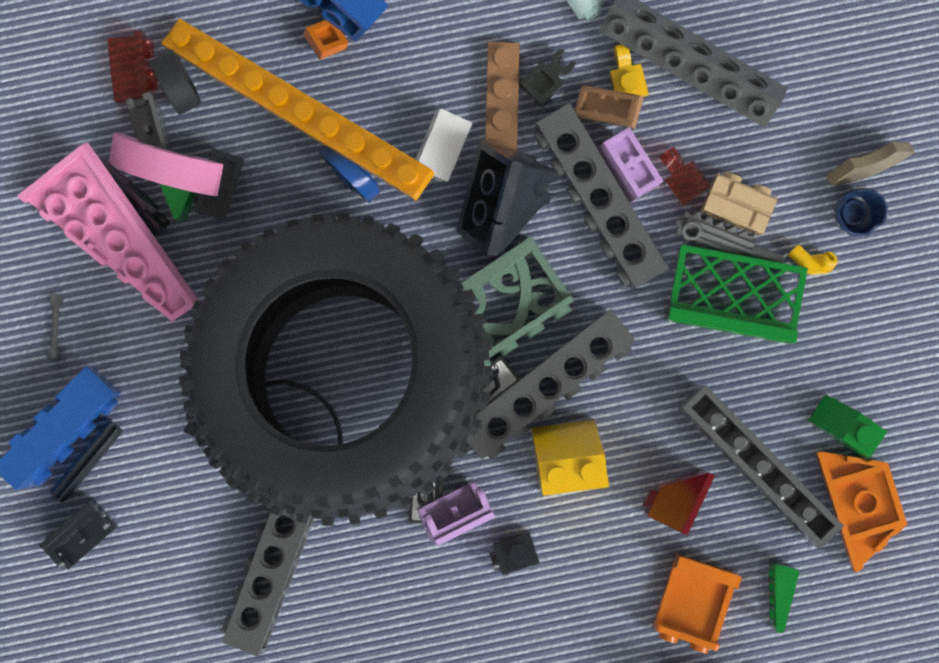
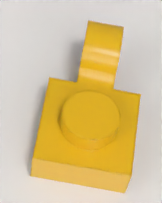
[609,44,649,97]

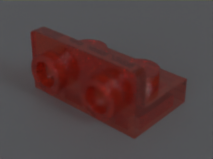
[107,30,158,104]

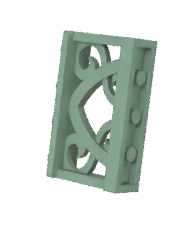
[461,236,574,366]

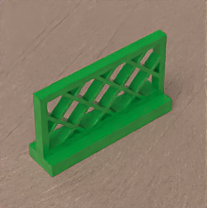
[665,244,808,344]

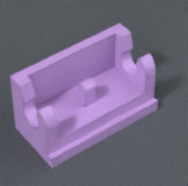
[598,127,664,204]
[416,481,495,546]

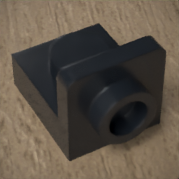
[489,532,540,577]

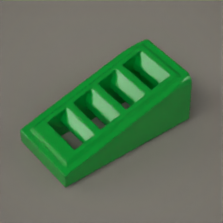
[769,561,799,634]

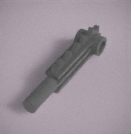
[675,211,783,263]

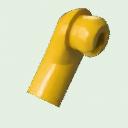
[788,244,838,275]

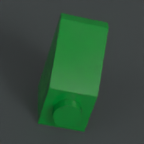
[807,394,888,458]

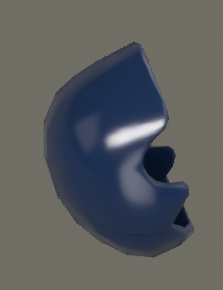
[834,187,888,236]

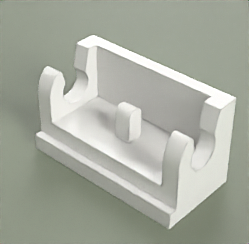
[415,108,472,182]

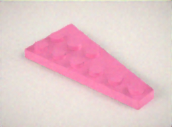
[17,143,199,322]

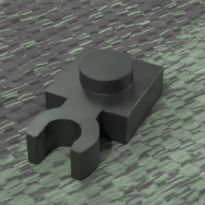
[519,49,576,107]

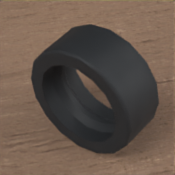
[150,49,201,115]

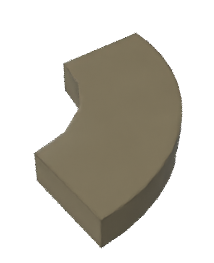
[827,141,915,185]

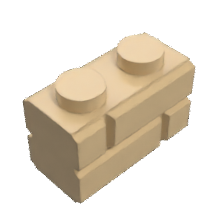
[700,172,778,236]

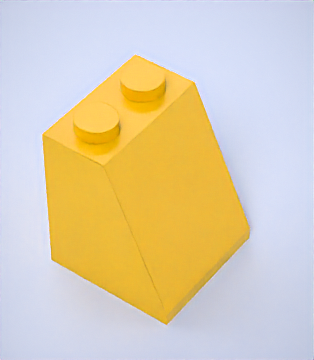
[531,420,609,496]

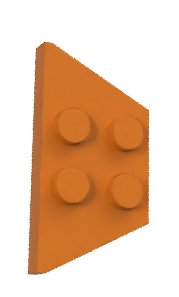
[815,451,908,572]

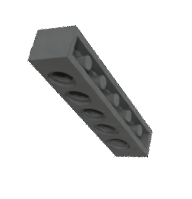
[599,0,788,128]
[533,103,669,290]
[466,309,635,460]
[677,385,844,549]
[221,507,314,656]

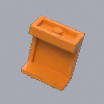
[652,553,742,654]

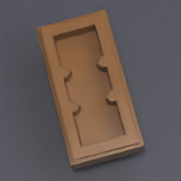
[575,85,644,129]

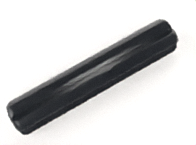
[50,421,123,502]

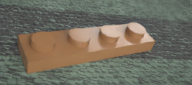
[485,42,520,152]

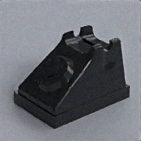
[456,141,558,256]

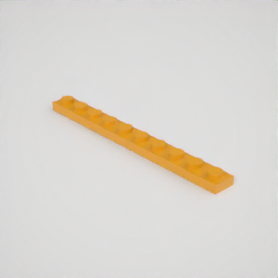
[161,18,435,201]

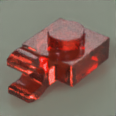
[659,147,711,206]

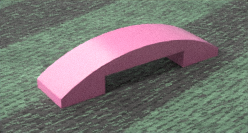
[109,132,223,196]

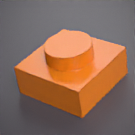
[303,20,349,60]

